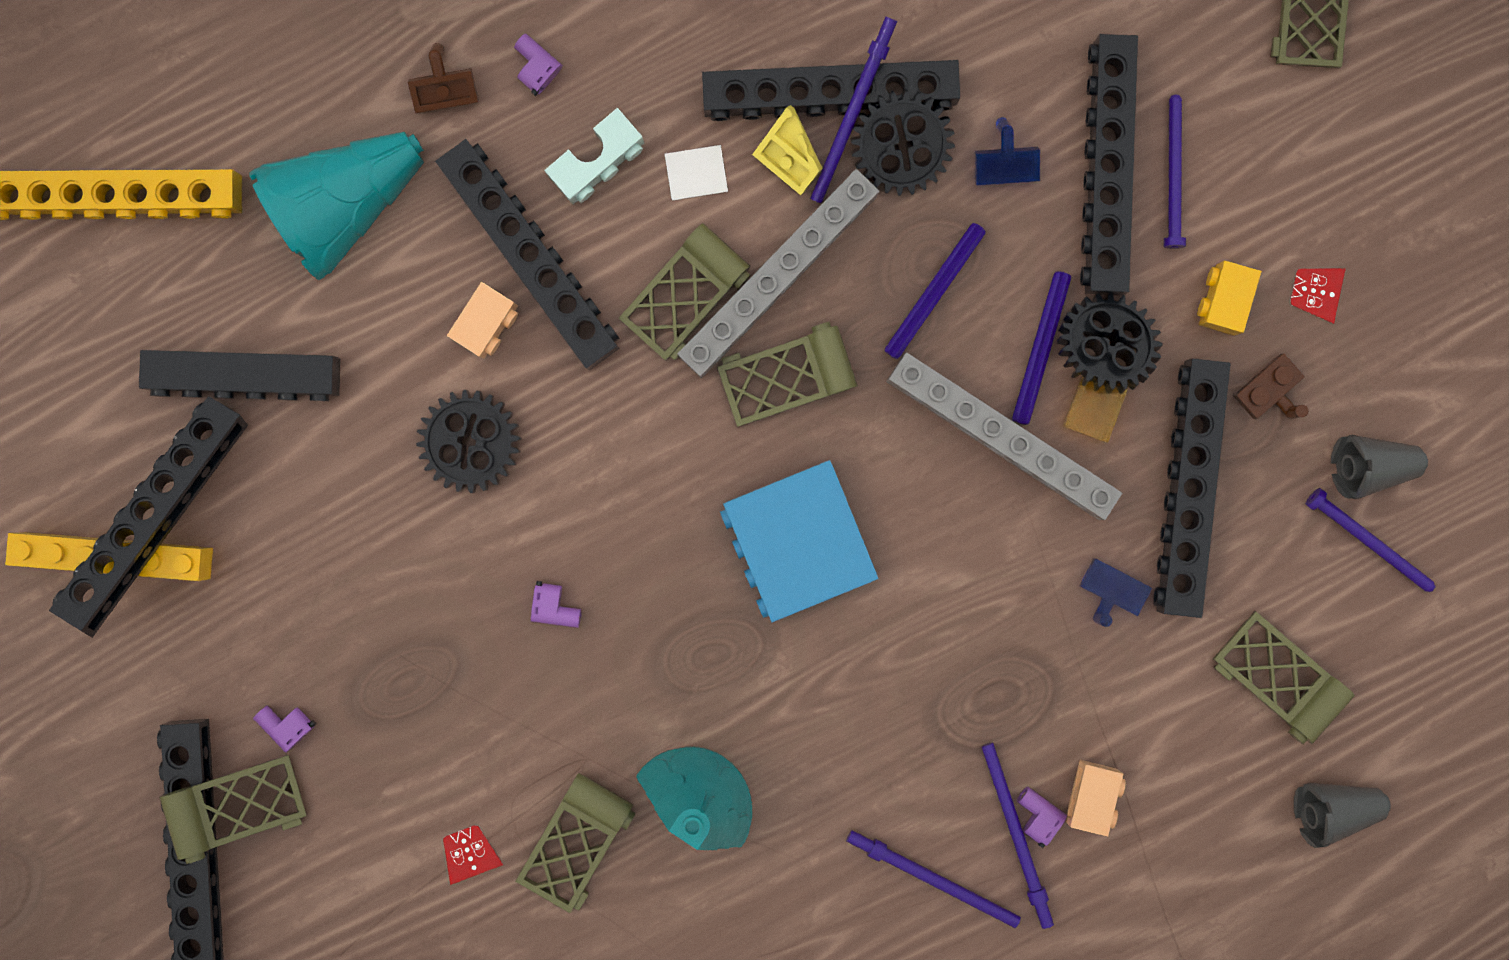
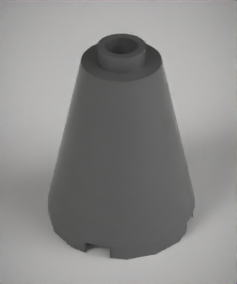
[1331,435,1428,499]
[1294,783,1391,848]

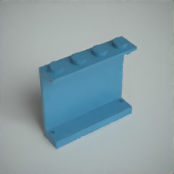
[720,460,879,622]

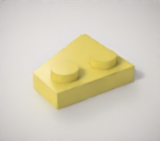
[752,105,823,195]

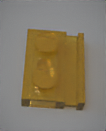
[1063,376,1129,443]

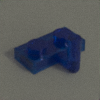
[975,117,1040,185]
[1079,558,1152,627]

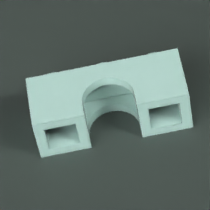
[544,108,644,204]

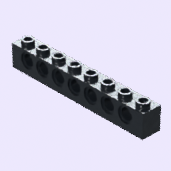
[1080,34,1138,295]
[702,60,960,121]
[435,139,620,371]
[1153,358,1231,618]
[49,396,248,638]
[157,719,224,960]

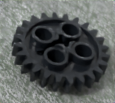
[850,89,955,196]
[1057,293,1163,394]
[416,390,522,493]

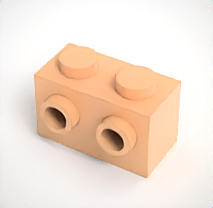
[447,282,518,359]
[1065,760,1126,837]

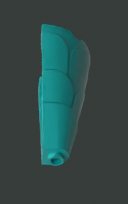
[249,131,424,280]
[636,746,752,850]

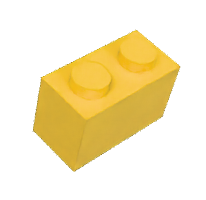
[1197,260,1262,336]

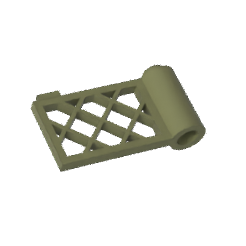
[1271,0,1349,68]
[619,223,751,361]
[717,322,858,427]
[1213,611,1355,745]
[159,755,307,864]
[515,773,636,913]

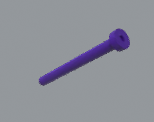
[1163,95,1186,249]
[1306,488,1436,592]

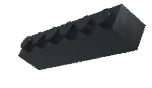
[139,350,341,402]

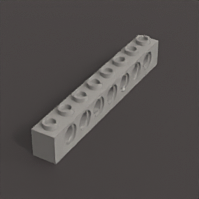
[677,169,879,379]
[886,352,1123,520]

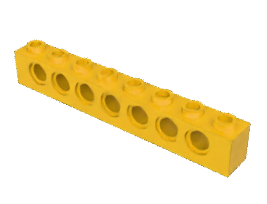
[0,169,242,220]

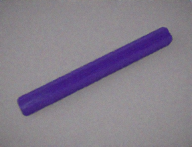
[885,223,986,359]
[1012,271,1071,425]

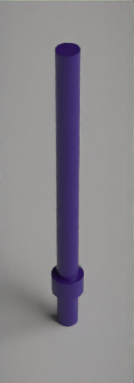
[810,16,898,203]
[981,742,1054,929]
[846,830,1021,928]

